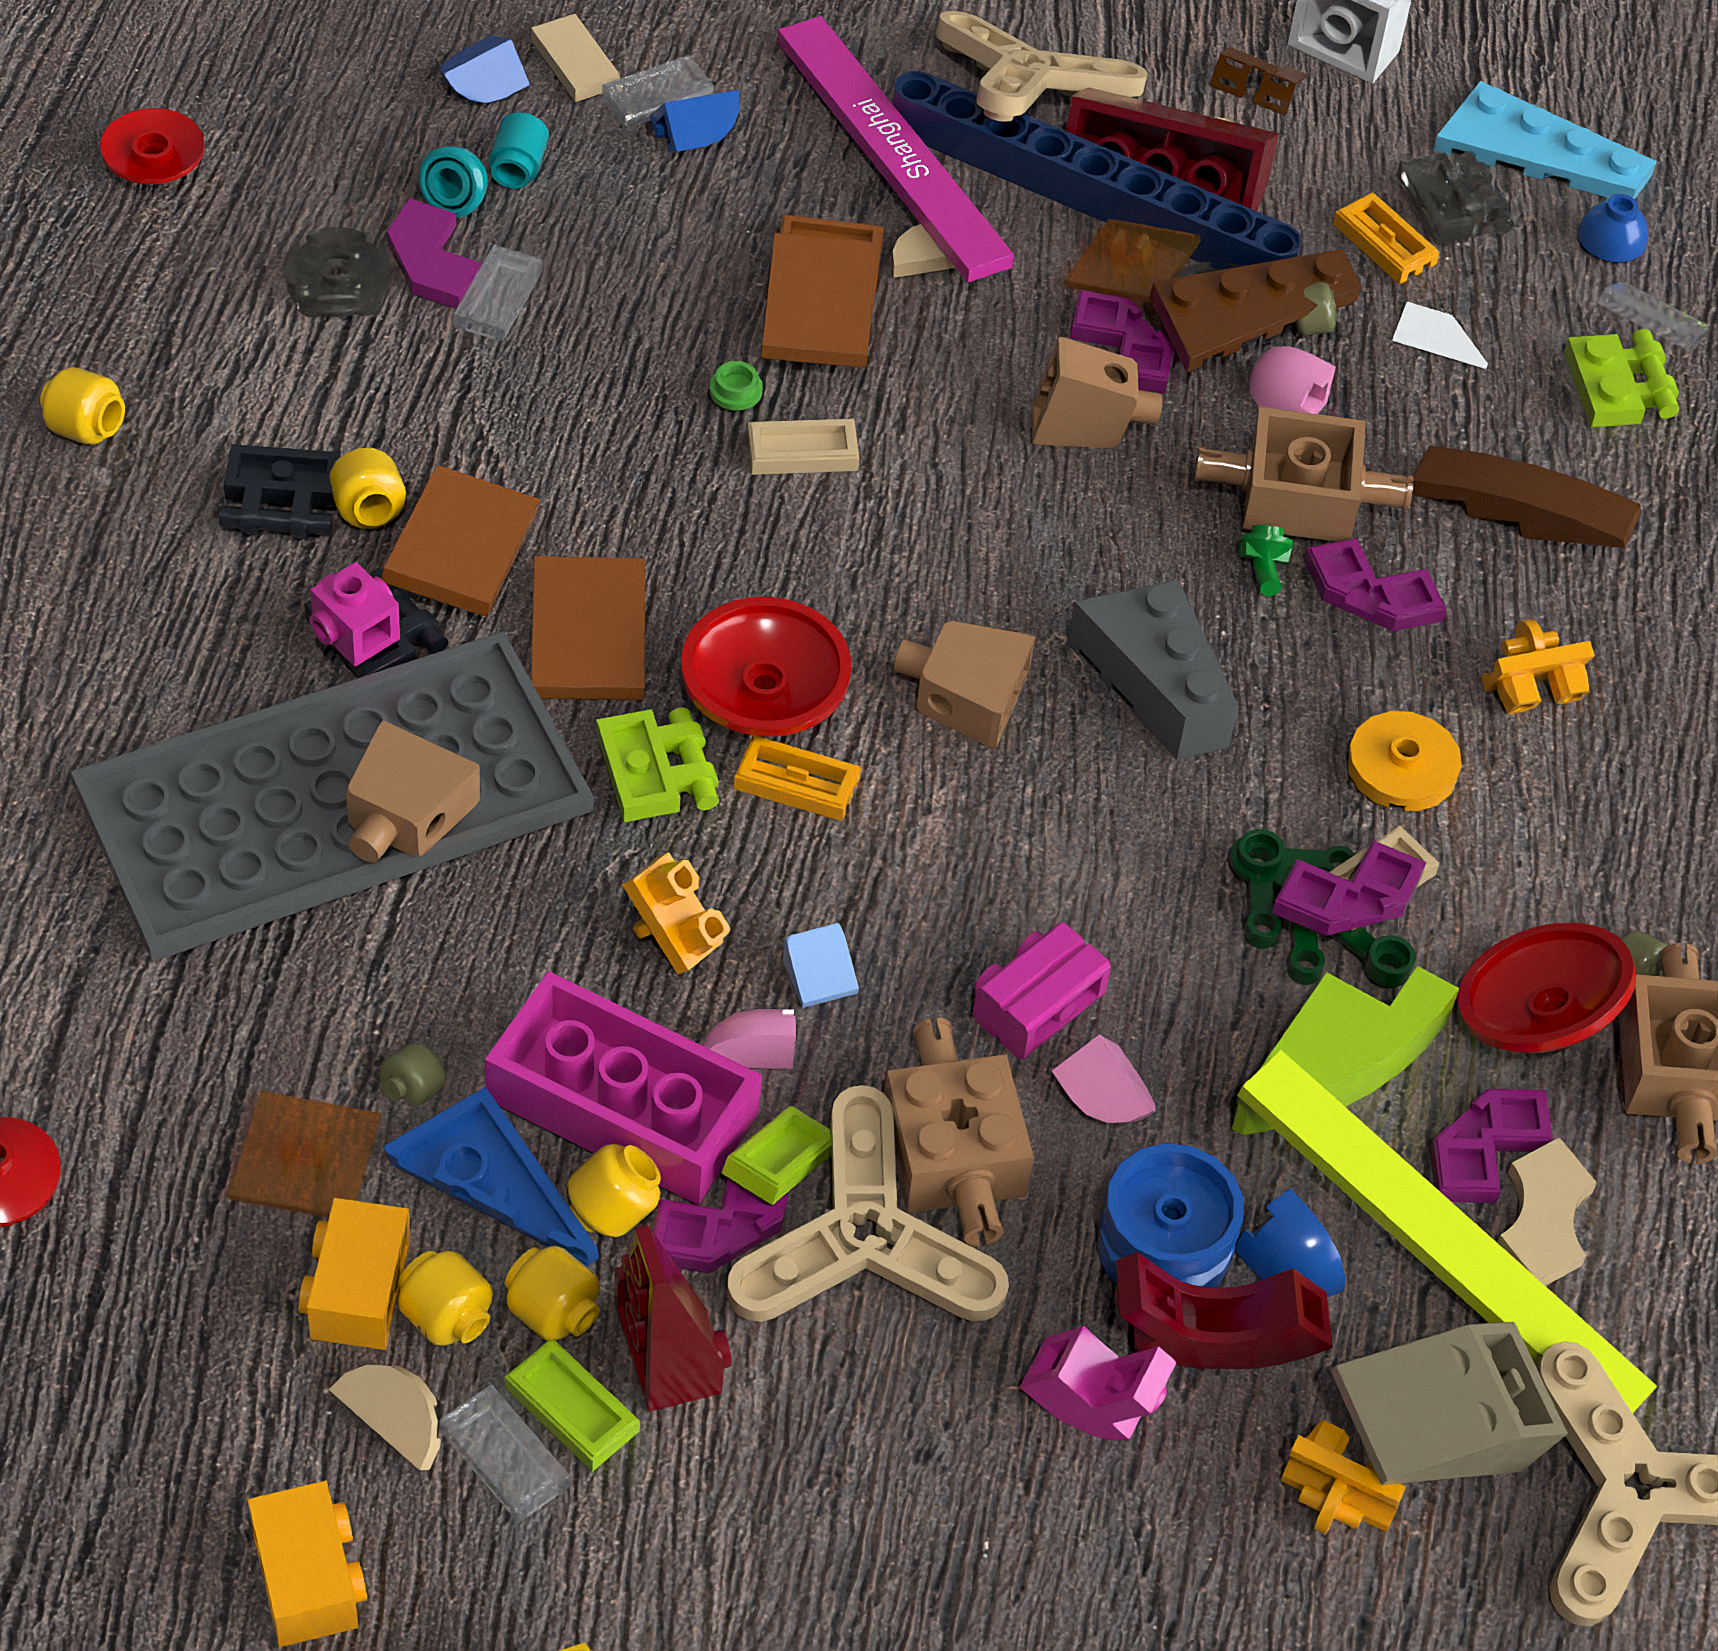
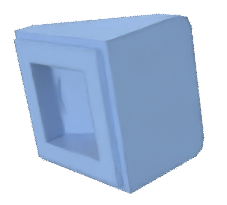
[783,923,859,1008]

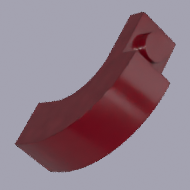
[1115,1252,1333,1369]

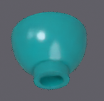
[418,146,488,218]

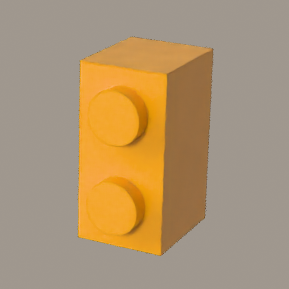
[298,1198,411,1350]
[248,1480,367,1648]

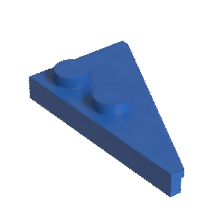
[383,1087,599,1266]

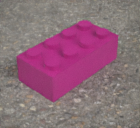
[485,971,762,1205]

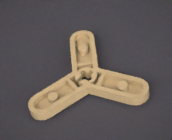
[935,11,1148,121]
[727,1085,1009,1322]
[1535,1342,1718,1626]

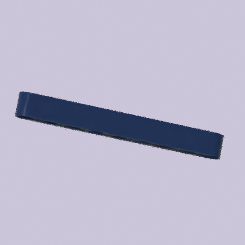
[893,71,1302,270]

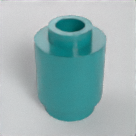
[489,112,549,189]

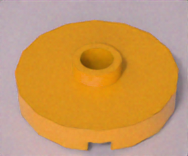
[1348,711,1462,811]

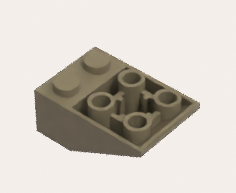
[1330,1322,1568,1485]

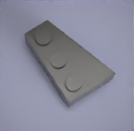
[1067,579,1239,759]

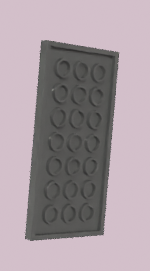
[71,631,594,962]

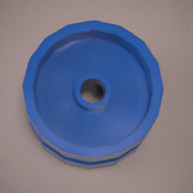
[1097,1143,1244,1288]

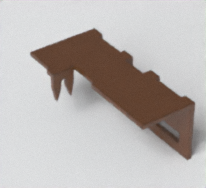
[1210,47,1308,115]

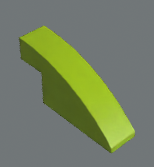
[1232,966,1459,1135]

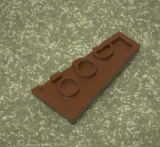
[1150,249,1362,373]

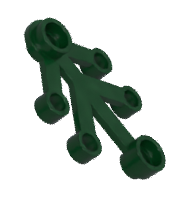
[1230,829,1416,989]

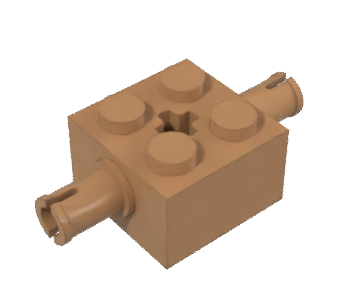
[1194,406,1413,542]
[1618,943,1718,1164]
[884,1018,1034,1246]

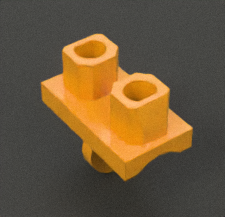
[1481,619,1595,715]
[622,852,730,975]
[1281,1420,1406,1535]

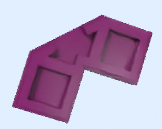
[387,198,482,310]
[1070,290,1174,394]
[1304,538,1447,631]
[1272,840,1427,936]
[1430,1089,1553,1203]
[653,1178,789,1274]

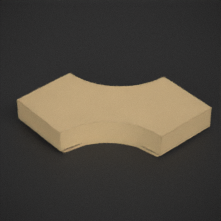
[1497,1137,1597,1286]

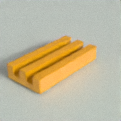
[1333,192,1440,285]
[734,735,861,821]

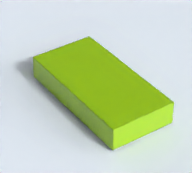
[722,1106,831,1205]
[504,1340,640,1472]

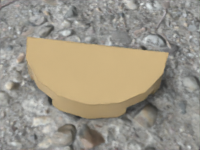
[891,224,955,278]
[328,1365,441,1470]

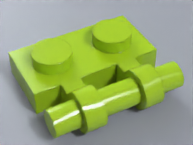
[1564,329,1679,428]
[596,707,719,823]

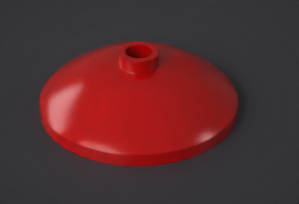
[681,597,851,736]
[1458,922,1636,1053]

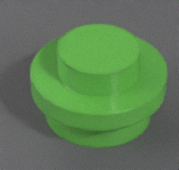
[709,361,763,411]

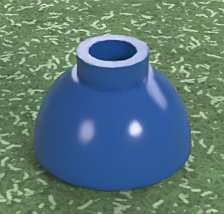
[1578,194,1649,262]

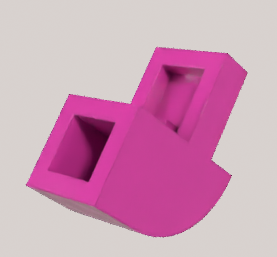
[1020,1326,1176,1441]

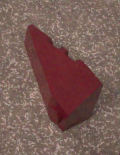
[614,1225,732,1412]

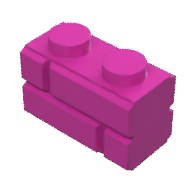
[972,922,1111,1060]

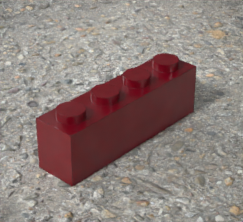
[1066,87,1279,211]

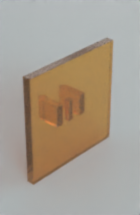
[1064,219,1201,303]
[228,1091,382,1218]

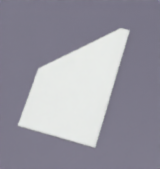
[1392,302,1488,369]

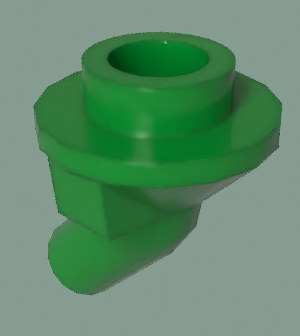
[1239,525,1294,597]

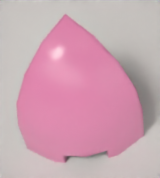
[1249,346,1336,414]
[701,1009,796,1069]
[1052,1035,1156,1124]

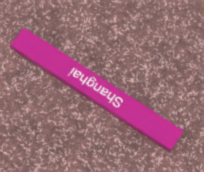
[777,16,1014,283]

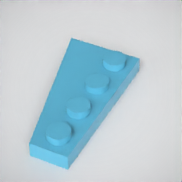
[1433,81,1657,199]

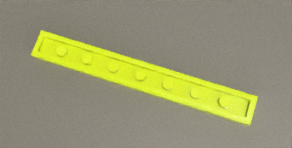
[1237,1050,1657,1413]

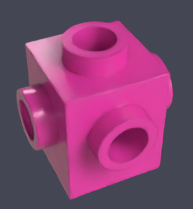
[309,562,400,667]

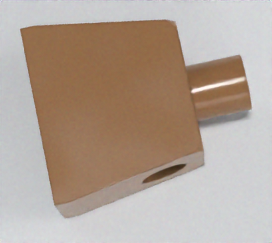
[1031,337,1163,448]
[894,621,1035,749]
[346,720,480,863]

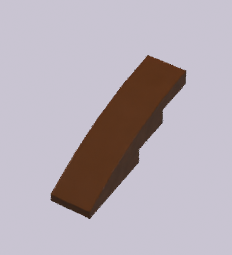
[1412,445,1642,548]

